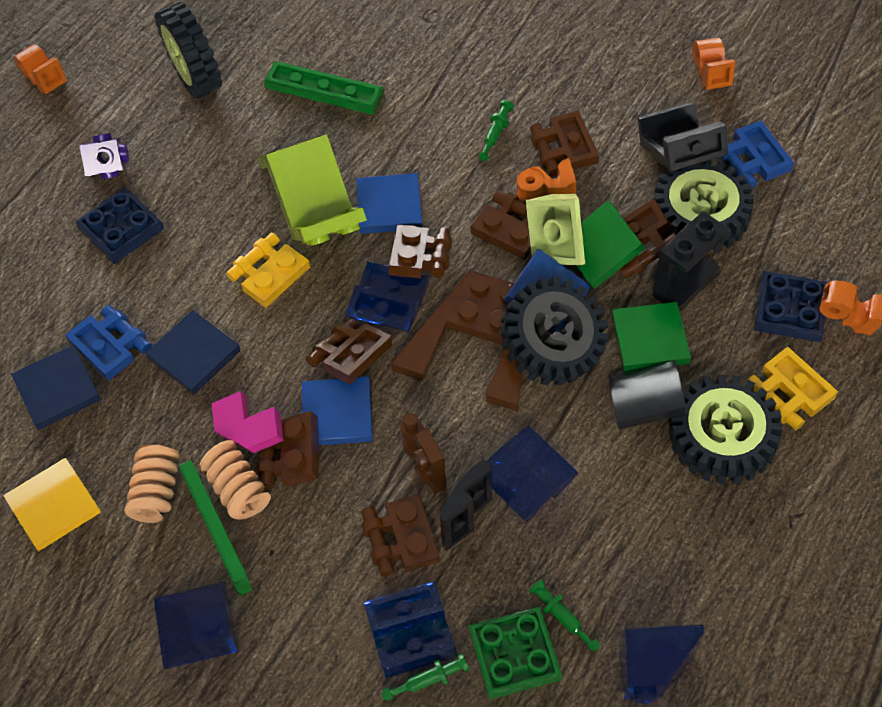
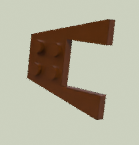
[391,270,522,412]

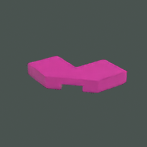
[212,391,284,453]

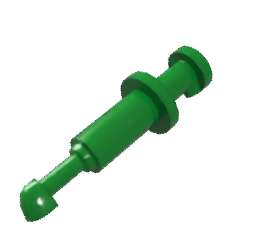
[479,100,514,162]
[529,579,600,651]
[382,653,470,701]

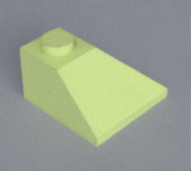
[526,194,585,265]

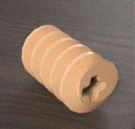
[200,440,270,520]
[124,444,180,523]

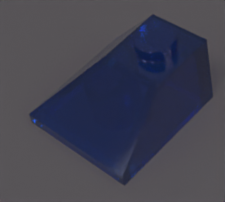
[154,581,238,669]
[619,624,705,704]

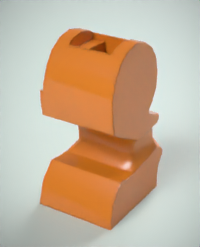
[692,37,736,90]
[13,44,68,94]
[517,158,576,203]
[819,281,882,336]

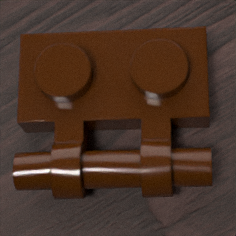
[530,111,599,176]
[471,190,531,260]
[620,198,676,279]
[389,225,452,278]
[306,318,392,385]
[257,411,319,490]
[400,413,447,494]
[361,494,440,577]

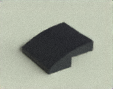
[609,361,688,430]
[440,459,493,551]

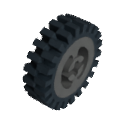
[500,277,608,386]

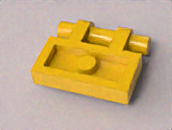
[226,232,310,308]
[745,347,838,431]

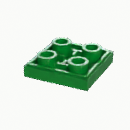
[576,200,646,289]
[611,302,691,372]
[468,606,562,700]

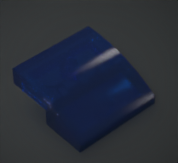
[346,261,430,332]
[486,426,579,522]
[364,582,457,679]

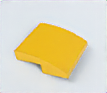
[3,458,101,552]

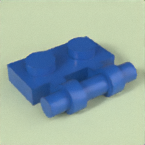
[720,120,794,188]
[65,305,152,381]

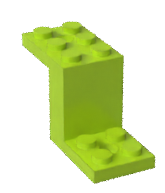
[257,134,367,246]

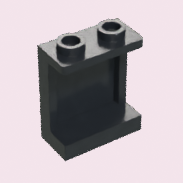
[638,102,728,172]
[652,211,728,311]

